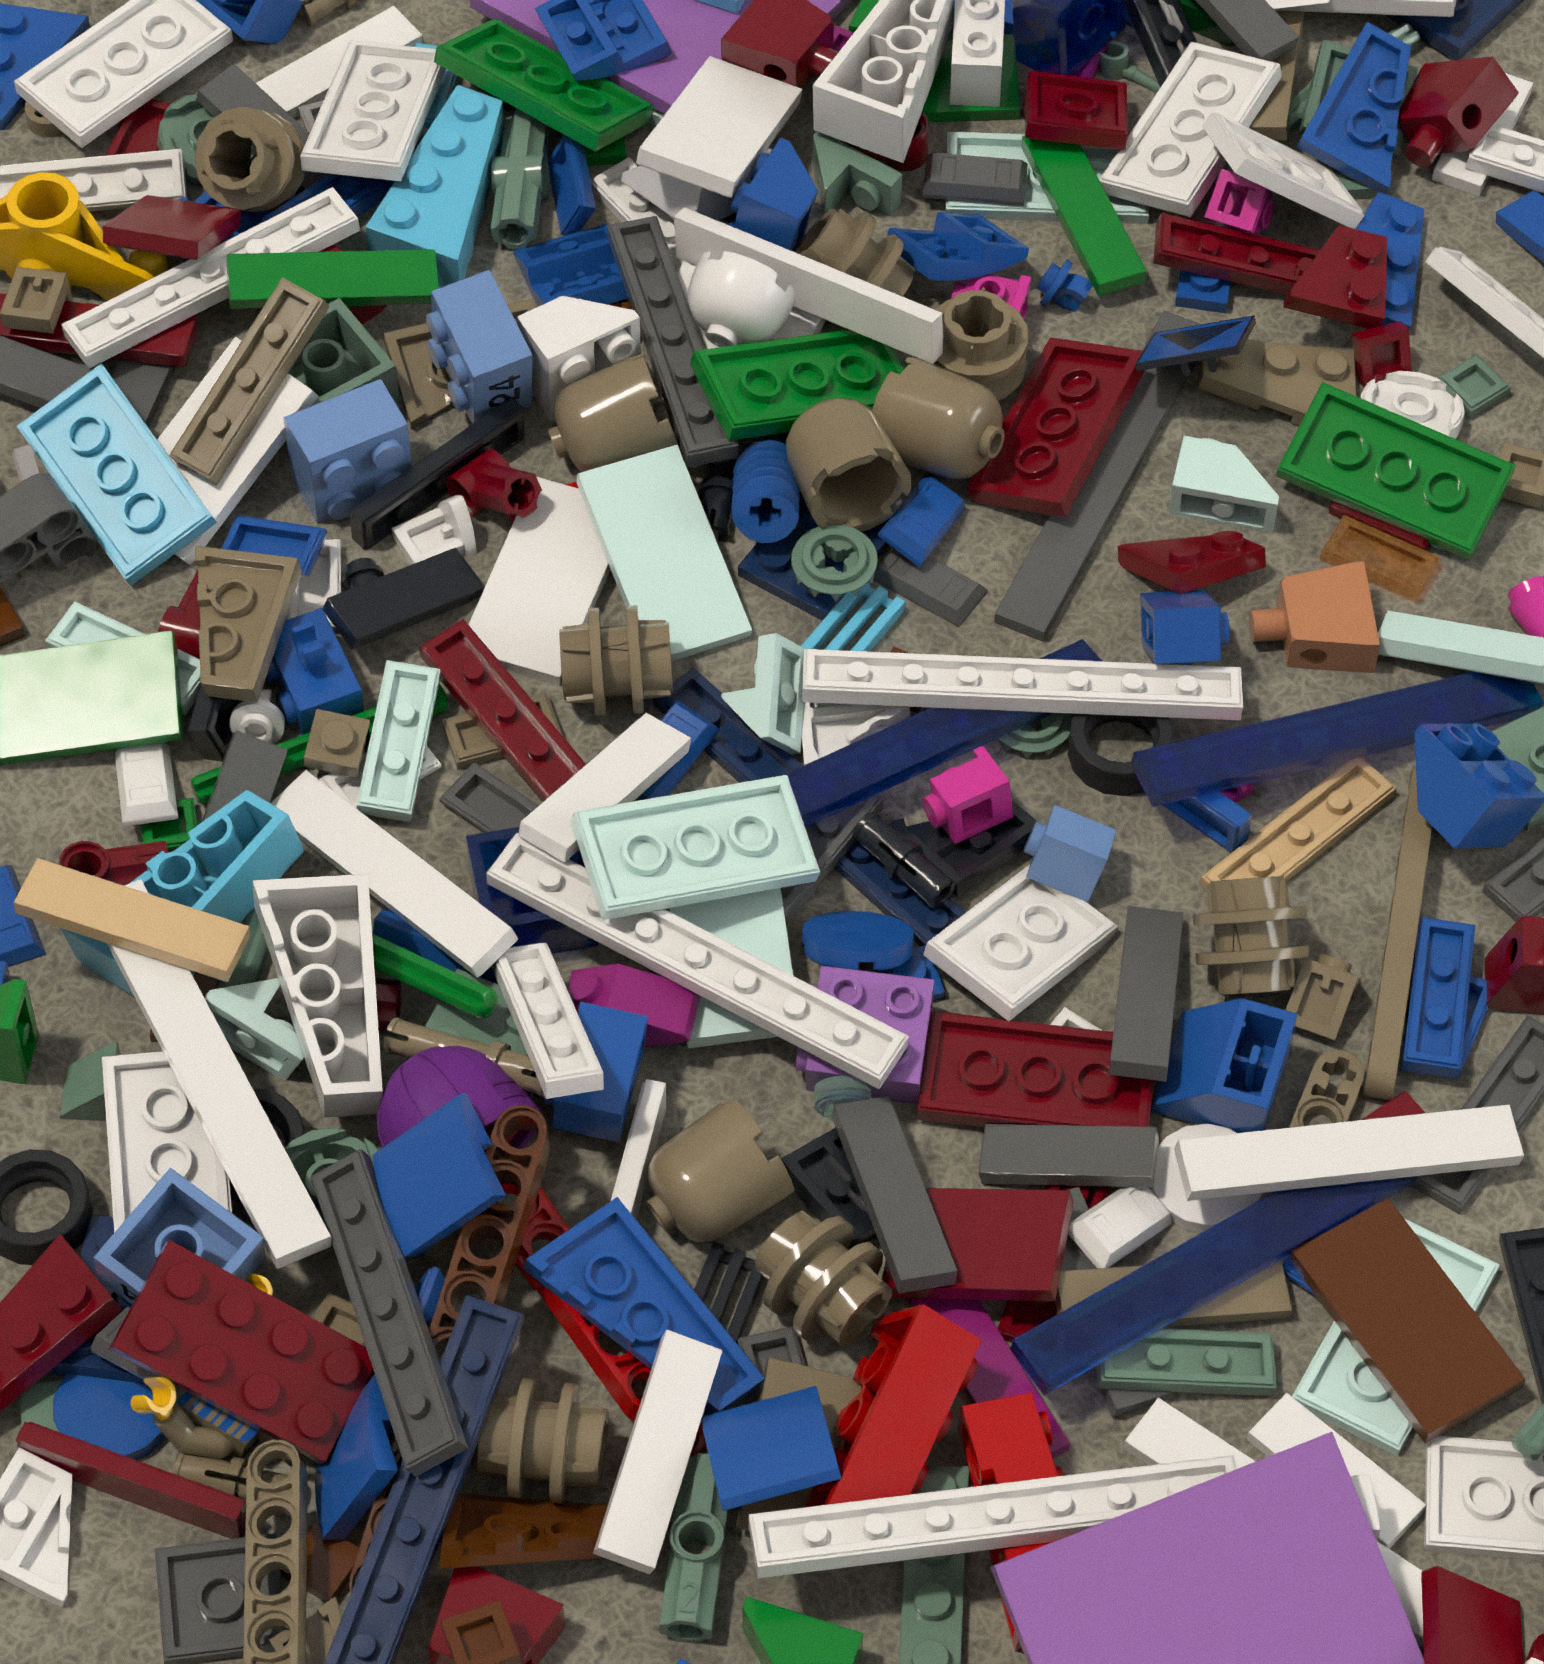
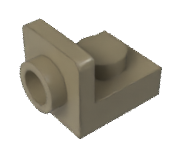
[0,267,73,333]
[1286,953,1360,1042]

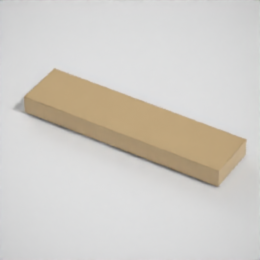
[1200,754,1396,891]
[13,858,250,982]

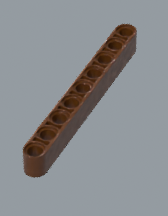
[349,1105,551,1592]

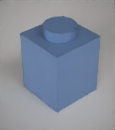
[1024,805,1116,902]

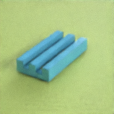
[801,583,906,652]

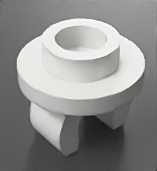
[230,689,285,744]

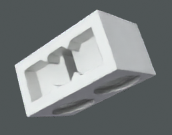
[949,0,1005,107]

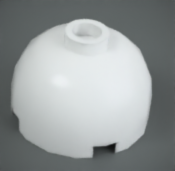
[688,251,796,347]

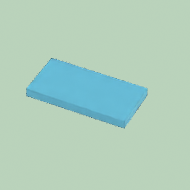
[17,363,217,586]

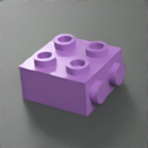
[796,966,934,1104]

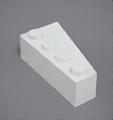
[813,0,954,163]
[253,874,383,1118]

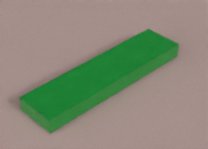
[1021,136,1147,296]
[226,249,439,309]

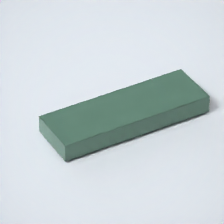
[1094,1326,1276,1396]

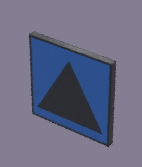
[1135,315,1256,377]

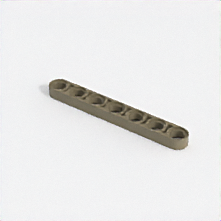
[1363,765,1432,1100]
[243,1439,308,1664]

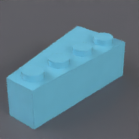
[366,85,504,288]
[60,790,304,997]

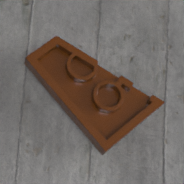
[440,1493,608,1569]

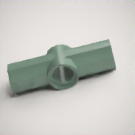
[491,108,550,249]
[659,1453,729,1643]

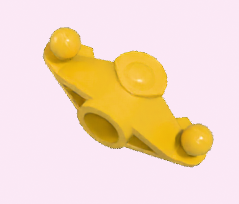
[0,172,168,301]

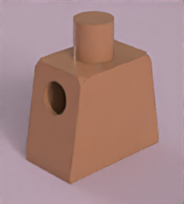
[1249,561,1380,673]

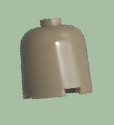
[548,353,680,472]
[872,357,1005,480]
[786,398,911,532]
[646,1099,795,1243]

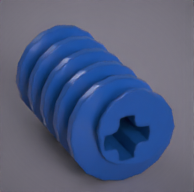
[731,439,800,543]

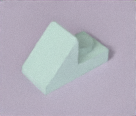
[721,633,804,755]
[204,978,304,1080]

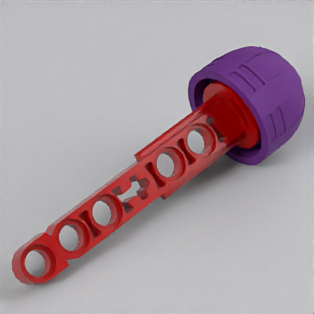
[377,1046,707,1457]

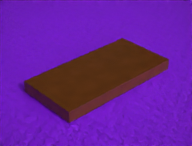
[1290,1198,1525,1444]

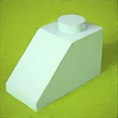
[1169,436,1279,533]

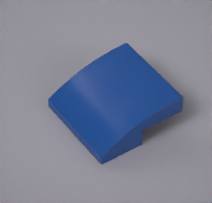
[535,0,672,81]
[887,212,1029,281]
[513,223,628,307]
[373,1093,506,1257]
[315,1374,398,1540]
[701,1386,841,1511]

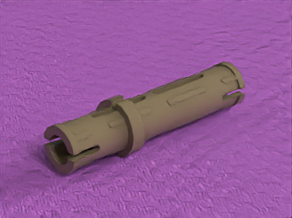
[383,1017,545,1098]

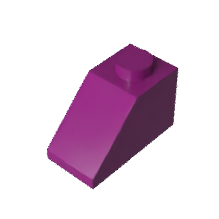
[567,963,701,1047]

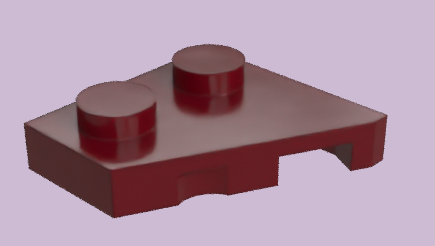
[1283,225,1387,329]
[1117,531,1266,594]

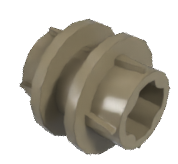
[194,106,305,213]
[795,208,915,297]
[933,288,1028,400]
[559,605,673,717]
[1193,876,1310,995]
[755,1210,892,1347]
[477,1378,609,1504]

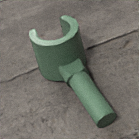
[1100,41,1160,94]

